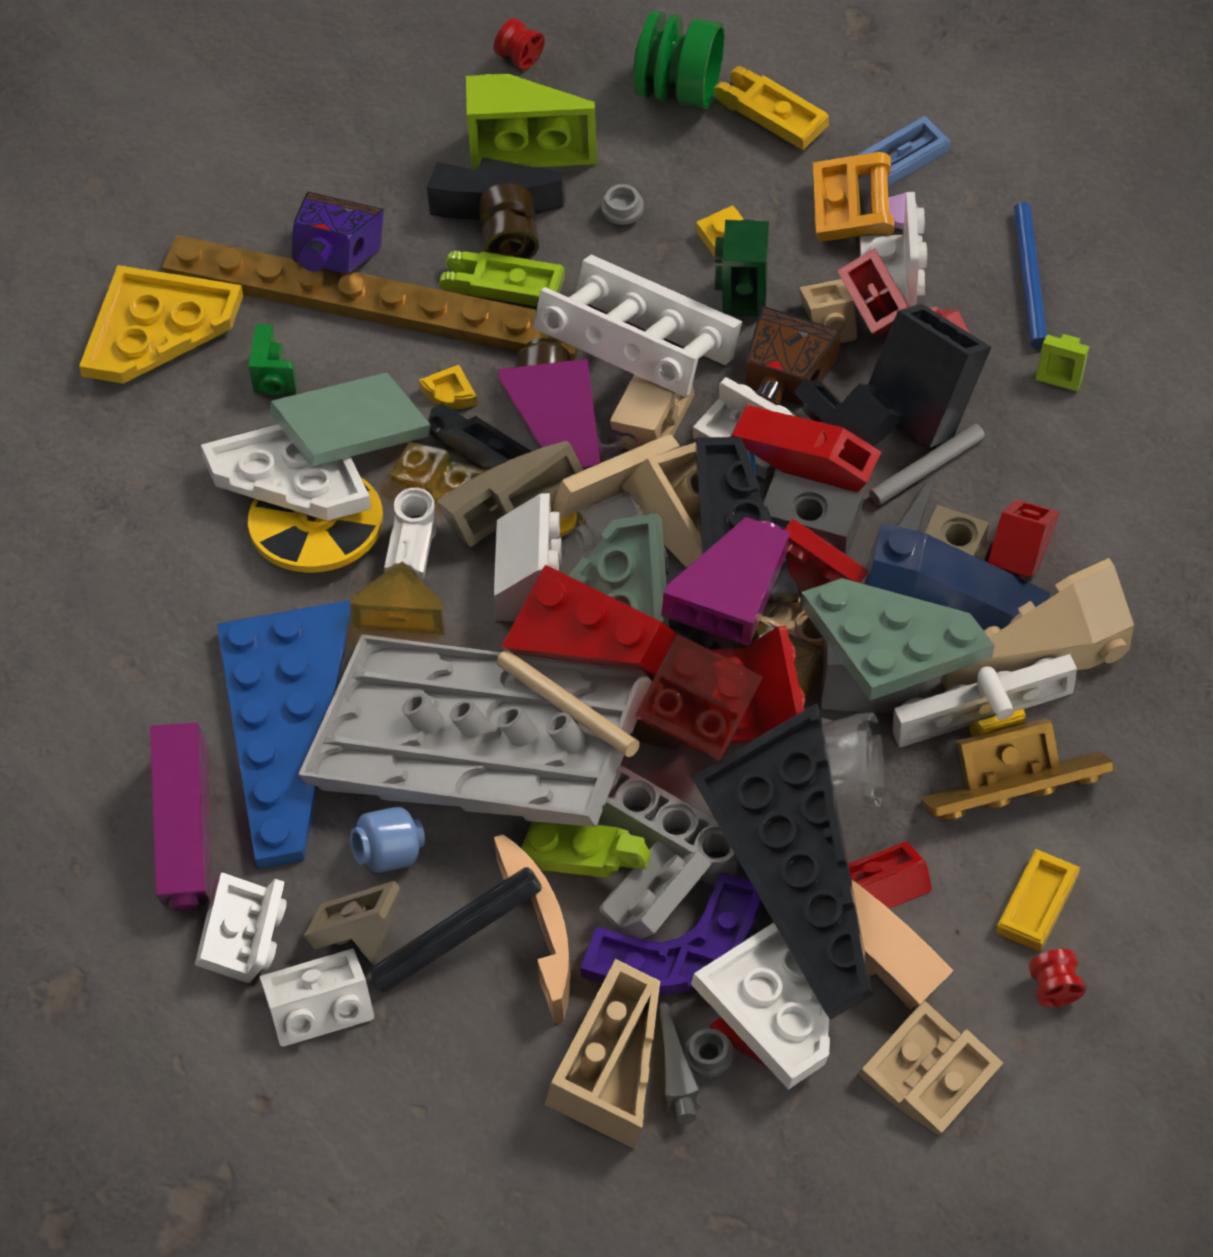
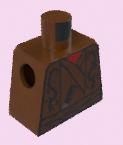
[746,305,840,405]

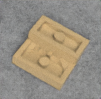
[857,1000,1003,1135]

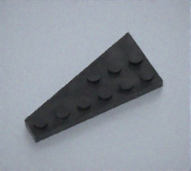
[691,704,873,1020]

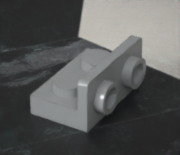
[599,841,712,939]

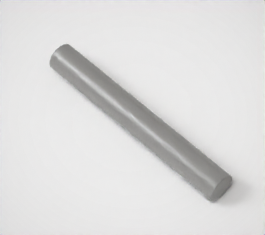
[869,423,985,506]

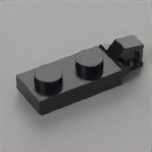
[428,403,532,470]

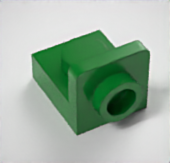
[249,324,297,395]

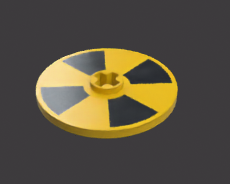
[248,478,383,573]

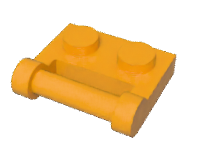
[813,152,894,242]

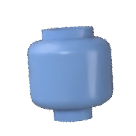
[350,807,425,873]

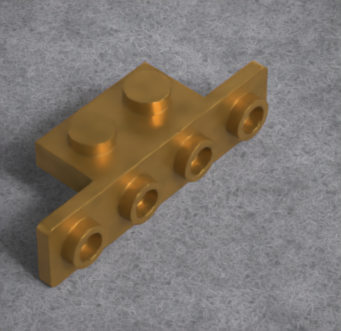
[921,718,1115,820]

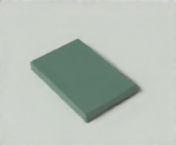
[270,372,431,467]

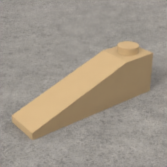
[621,443,702,568]
[941,558,1134,689]

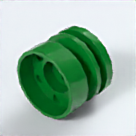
[634,10,725,109]

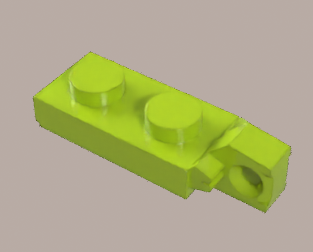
[521,821,652,878]

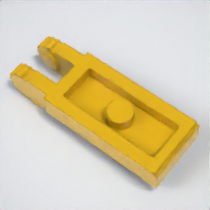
[713,66,829,150]

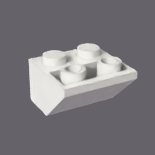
[494,493,562,621]

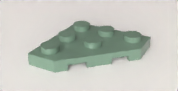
[568,513,669,627]
[800,578,995,701]

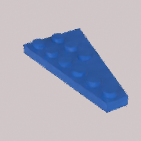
[217,599,354,869]

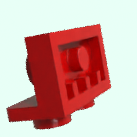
[785,518,869,593]

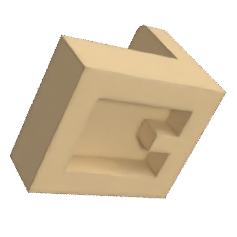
[800,279,857,343]

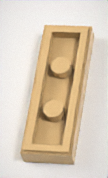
[552,434,680,518]

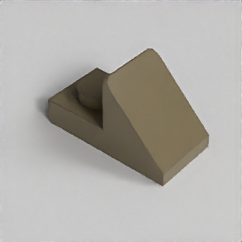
[304,881,400,964]

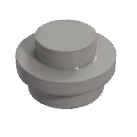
[601,184,644,225]

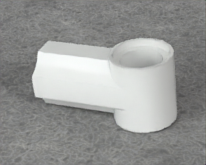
[384,488,437,585]

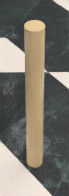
[497,650,639,757]

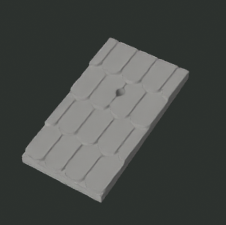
[298,634,652,827]

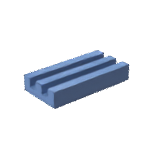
[858,115,951,187]

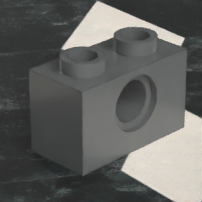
[763,471,863,556]

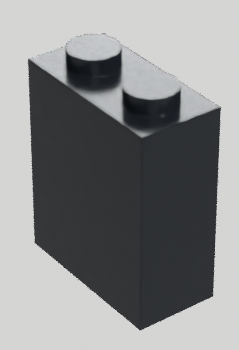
[868,303,992,447]

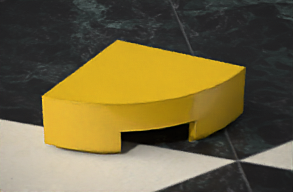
[419,364,477,409]

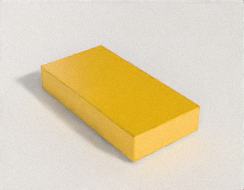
[996,849,1080,952]

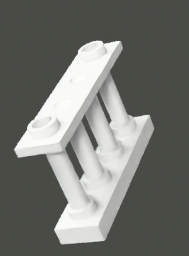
[533,255,742,397]

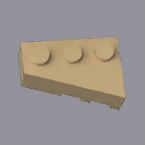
[544,959,660,1149]

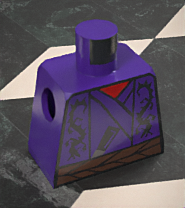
[291,192,384,273]

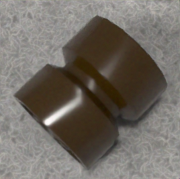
[478,183,539,260]

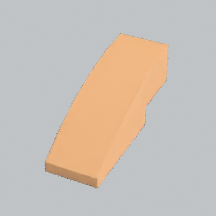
[852,880,953,1009]

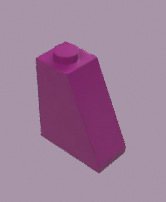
[498,359,600,470]
[661,517,790,646]

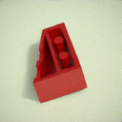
[501,565,679,677]

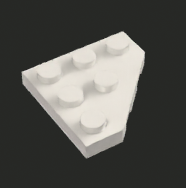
[201,424,371,521]
[691,923,830,1090]

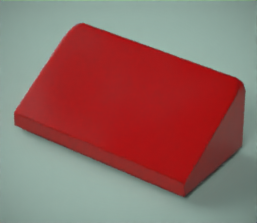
[849,841,932,909]

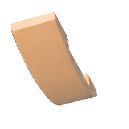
[494,835,571,1024]

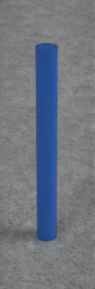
[1014,202,1047,349]

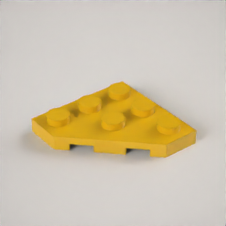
[79,265,243,384]

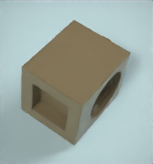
[924,505,993,563]

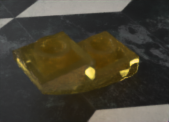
[389,442,487,504]

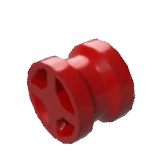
[493,18,545,70]
[1028,949,1086,1007]

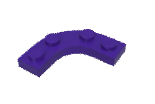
[580,872,763,995]

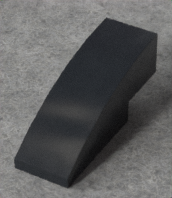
[427,157,566,220]

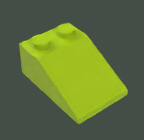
[466,74,598,170]

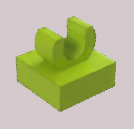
[1035,334,1090,392]

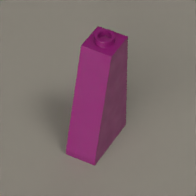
[150,722,210,910]

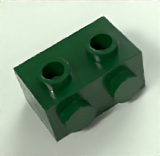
[715,219,769,317]

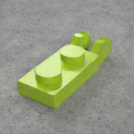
[438,250,565,306]

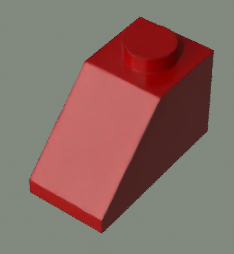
[988,499,1060,580]

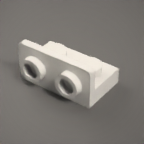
[260,948,374,1046]

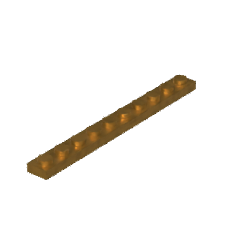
[162,235,580,361]

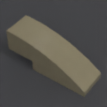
[437,441,584,547]

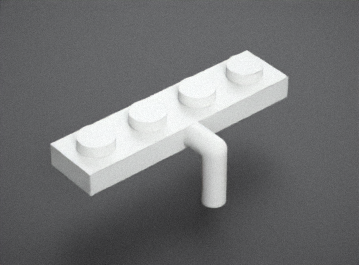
[892,654,1077,748]

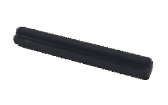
[369,867,542,992]

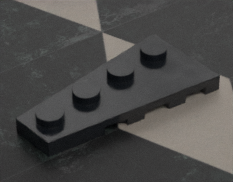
[695,437,799,603]

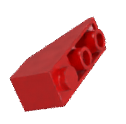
[730,405,881,492]

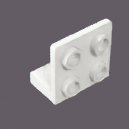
[860,192,927,307]

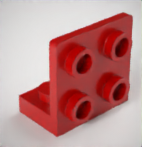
[695,626,805,746]

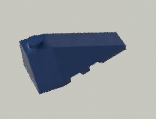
[864,522,1050,631]

